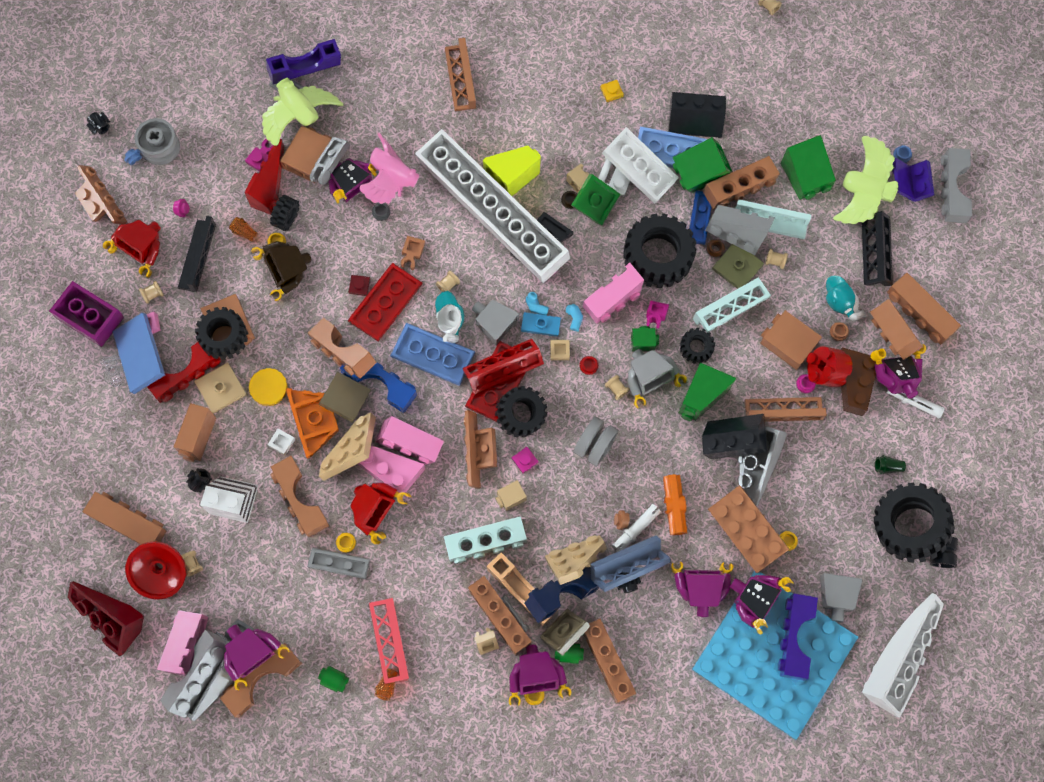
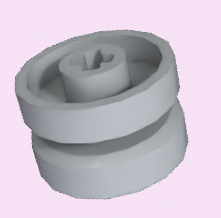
[134,118,180,165]
[573,416,619,467]

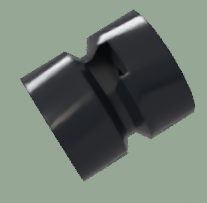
[930,537,958,568]

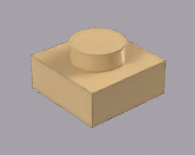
[550,340,570,360]

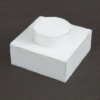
[268,429,295,455]

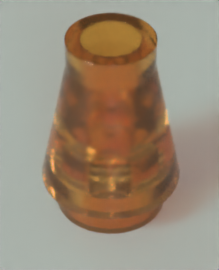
[229,217,258,242]
[374,668,398,701]

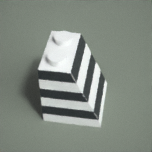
[200,477,259,523]

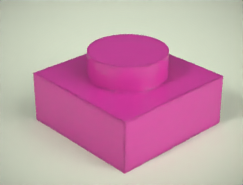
[511,447,539,474]

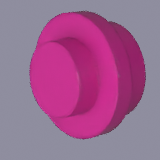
[173,199,190,217]
[796,374,816,393]

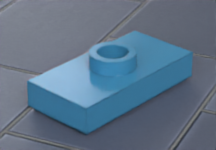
[521,312,561,337]

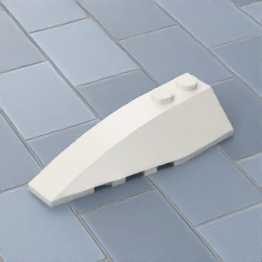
[862,593,944,718]

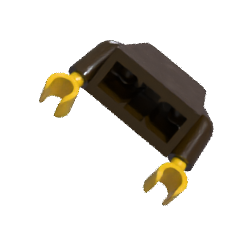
[251,241,311,301]

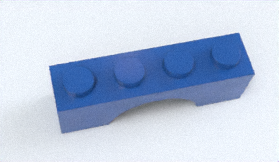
[340,362,417,413]

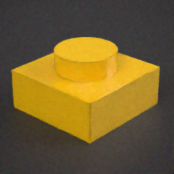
[600,80,624,102]

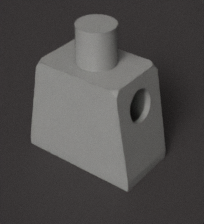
[472,300,519,346]
[820,573,862,622]

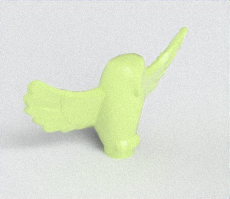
[262,78,343,146]
[833,136,898,224]

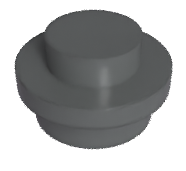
[372,203,390,221]

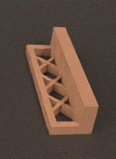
[445,38,476,111]
[745,397,827,422]

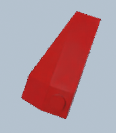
[244,139,284,215]

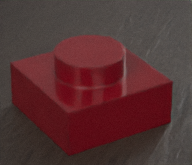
[348,275,370,296]

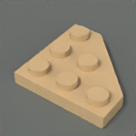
[319,413,376,481]
[545,535,607,585]

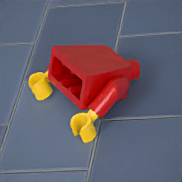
[103,220,161,278]
[350,483,411,544]

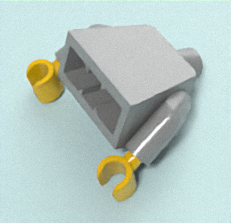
[628,349,687,408]

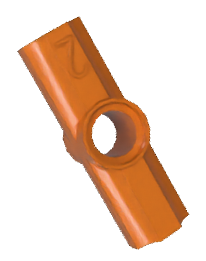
[663,474,687,535]

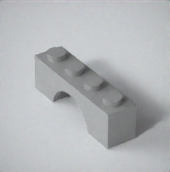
[941,148,972,223]
[160,630,227,718]

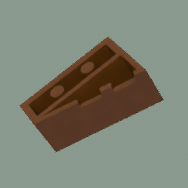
[841,347,876,416]

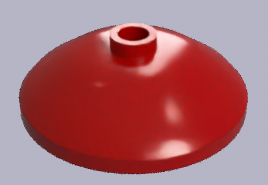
[125,541,186,600]

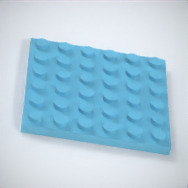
[692,571,858,740]

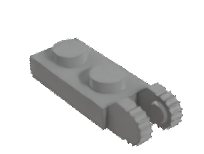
[309,137,350,185]

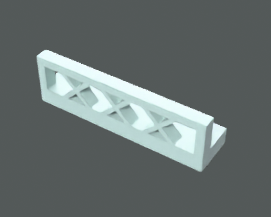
[735,199,811,239]
[693,277,771,333]

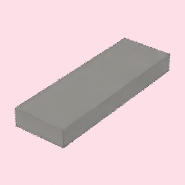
[307,548,370,579]

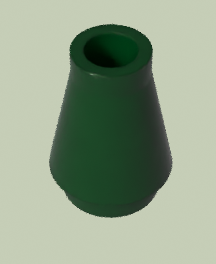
[875,455,906,474]

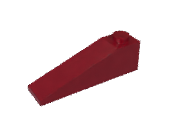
[68,581,144,656]

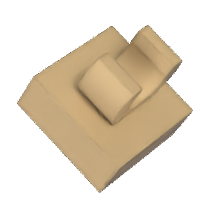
[474,628,499,655]

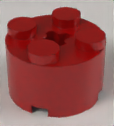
[807,346,852,388]

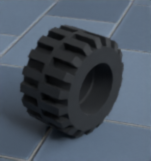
[195,307,248,360]
[495,386,548,437]

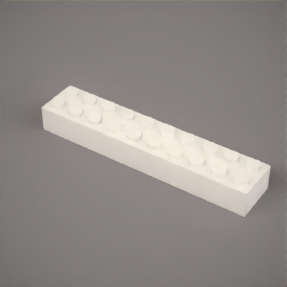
[415,129,570,283]

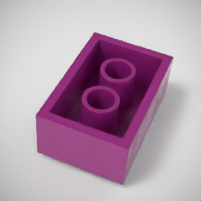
[49,281,124,347]

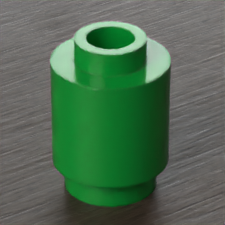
[554,643,584,664]
[318,666,350,693]

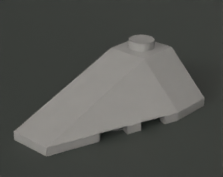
[738,426,787,506]
[187,632,233,721]

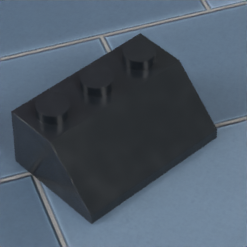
[668,92,726,138]
[702,414,767,459]

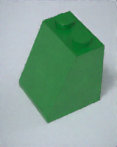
[780,135,836,200]
[672,137,733,193]
[678,363,736,421]

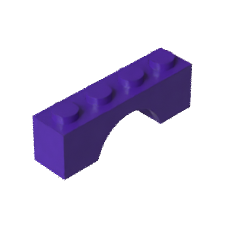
[266,39,341,85]
[778,593,818,681]

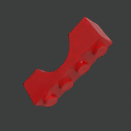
[147,342,221,403]

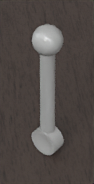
[501,596,529,632]

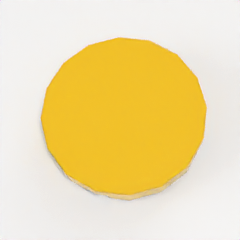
[249,368,288,406]

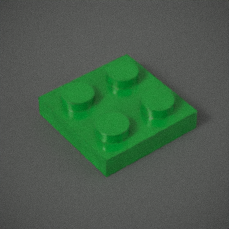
[571,174,620,225]

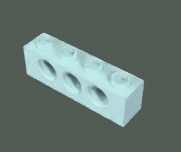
[444,516,527,564]

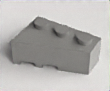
[705,205,775,255]

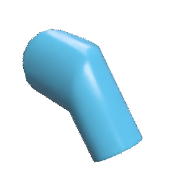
[526,292,549,315]
[566,304,583,332]

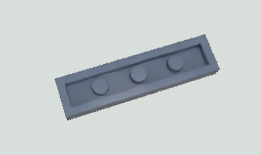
[590,535,671,592]

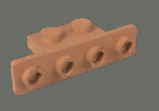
[75,165,127,224]
[463,410,497,489]

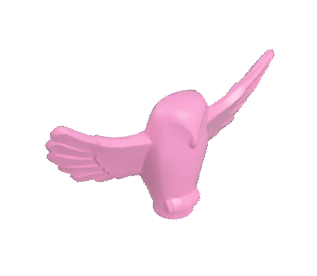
[360,133,419,204]

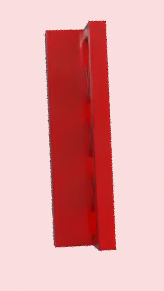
[462,339,544,394]

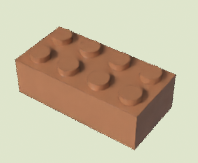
[708,485,790,573]

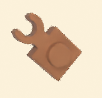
[401,236,425,271]

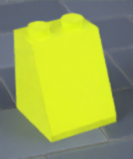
[483,146,541,196]

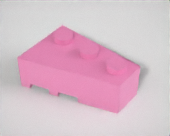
[583,263,644,324]
[375,416,444,465]
[357,445,425,493]
[157,611,208,676]

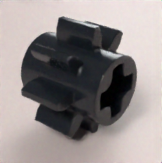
[86,112,110,135]
[186,468,212,493]
[617,572,641,594]

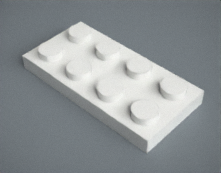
[602,127,679,204]

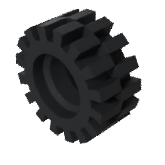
[270,195,300,231]
[680,328,715,364]

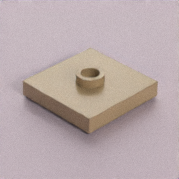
[194,362,247,414]

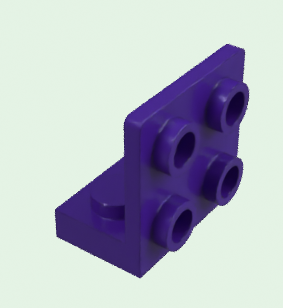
[892,158,935,202]

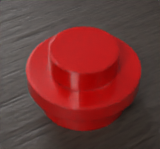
[579,356,599,375]

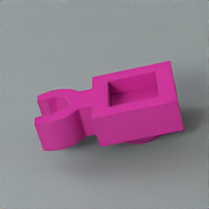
[245,139,273,172]
[646,301,669,328]

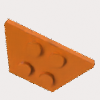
[286,388,339,459]

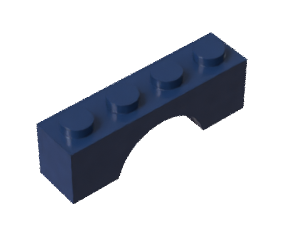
[524,567,600,623]

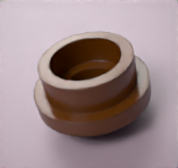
[706,239,725,258]

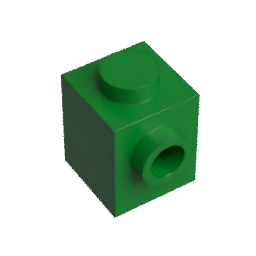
[631,326,659,352]

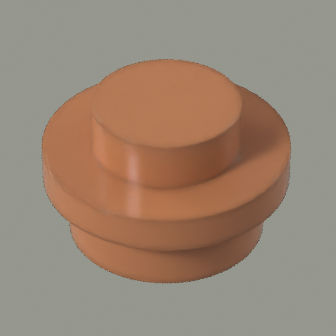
[830,322,849,341]
[614,510,630,530]

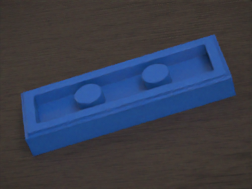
[689,190,712,245]

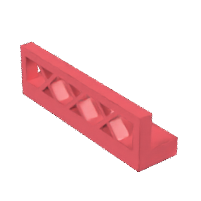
[369,598,409,684]

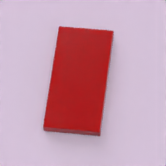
[348,263,423,342]
[465,341,526,422]

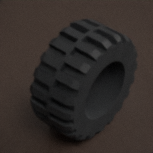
[623,213,696,288]
[874,482,955,563]

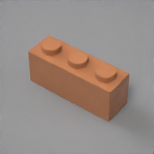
[870,299,923,360]

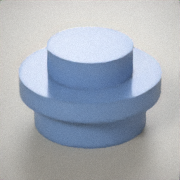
[893,145,912,163]
[124,149,142,165]

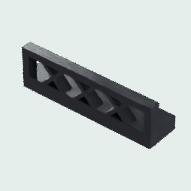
[862,211,893,286]
[178,216,216,292]

